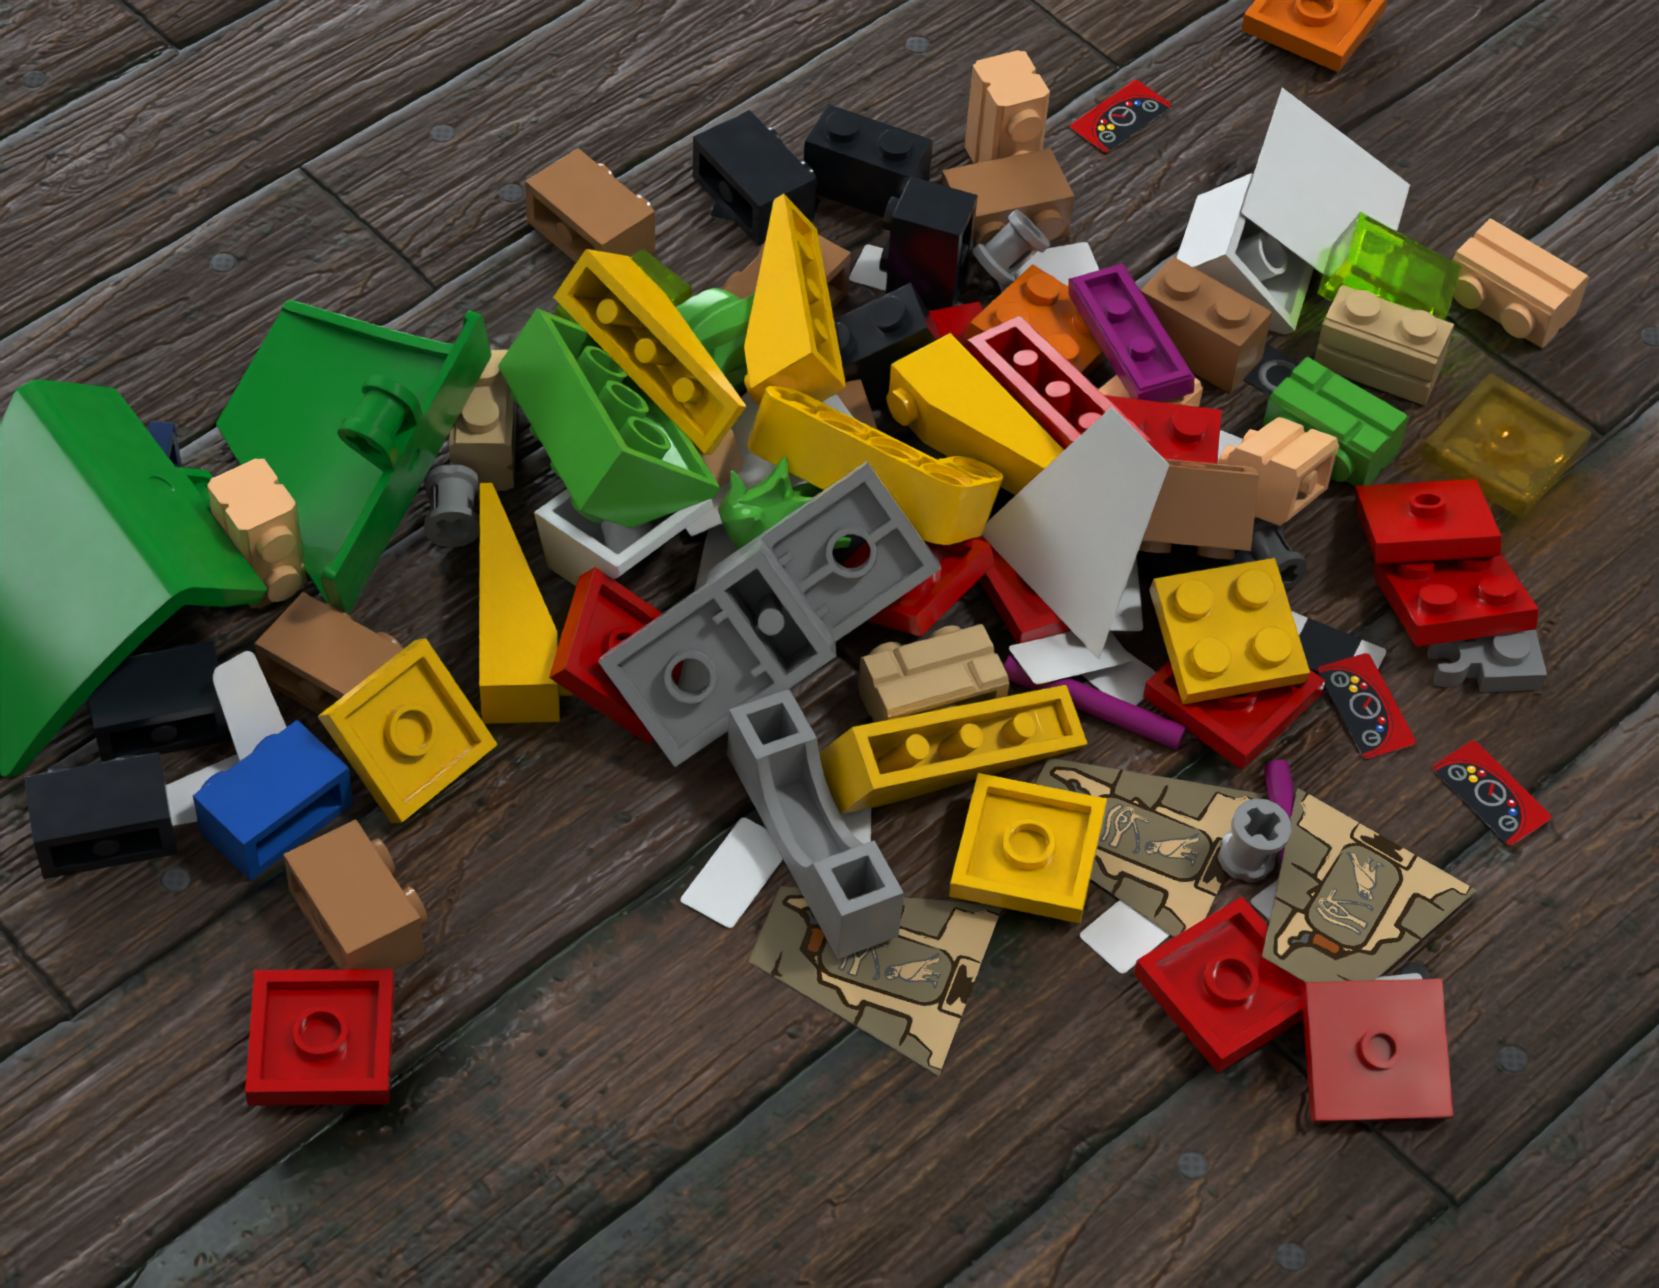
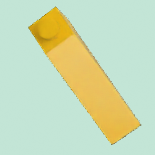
[744,194,846,406]
[553,249,747,455]
[887,333,1064,495]
[479,483,572,724]
[819,685,1088,815]

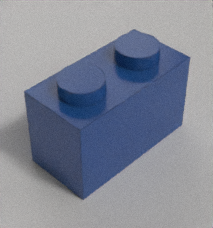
[192,720,354,881]

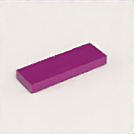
[1068,263,1195,402]

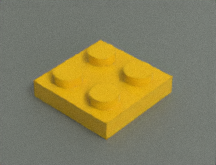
[1149,558,1310,705]
[318,638,498,823]
[949,773,1107,924]

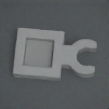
[1427,630,1547,692]

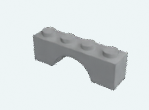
[727,689,904,959]

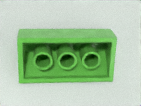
[498,308,720,528]

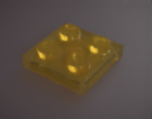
[1421,373,1591,519]

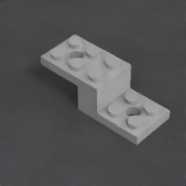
[599,461,941,767]

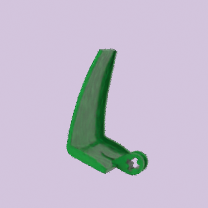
[216,300,492,615]
[0,379,267,777]

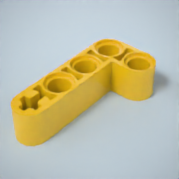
[747,386,1003,545]

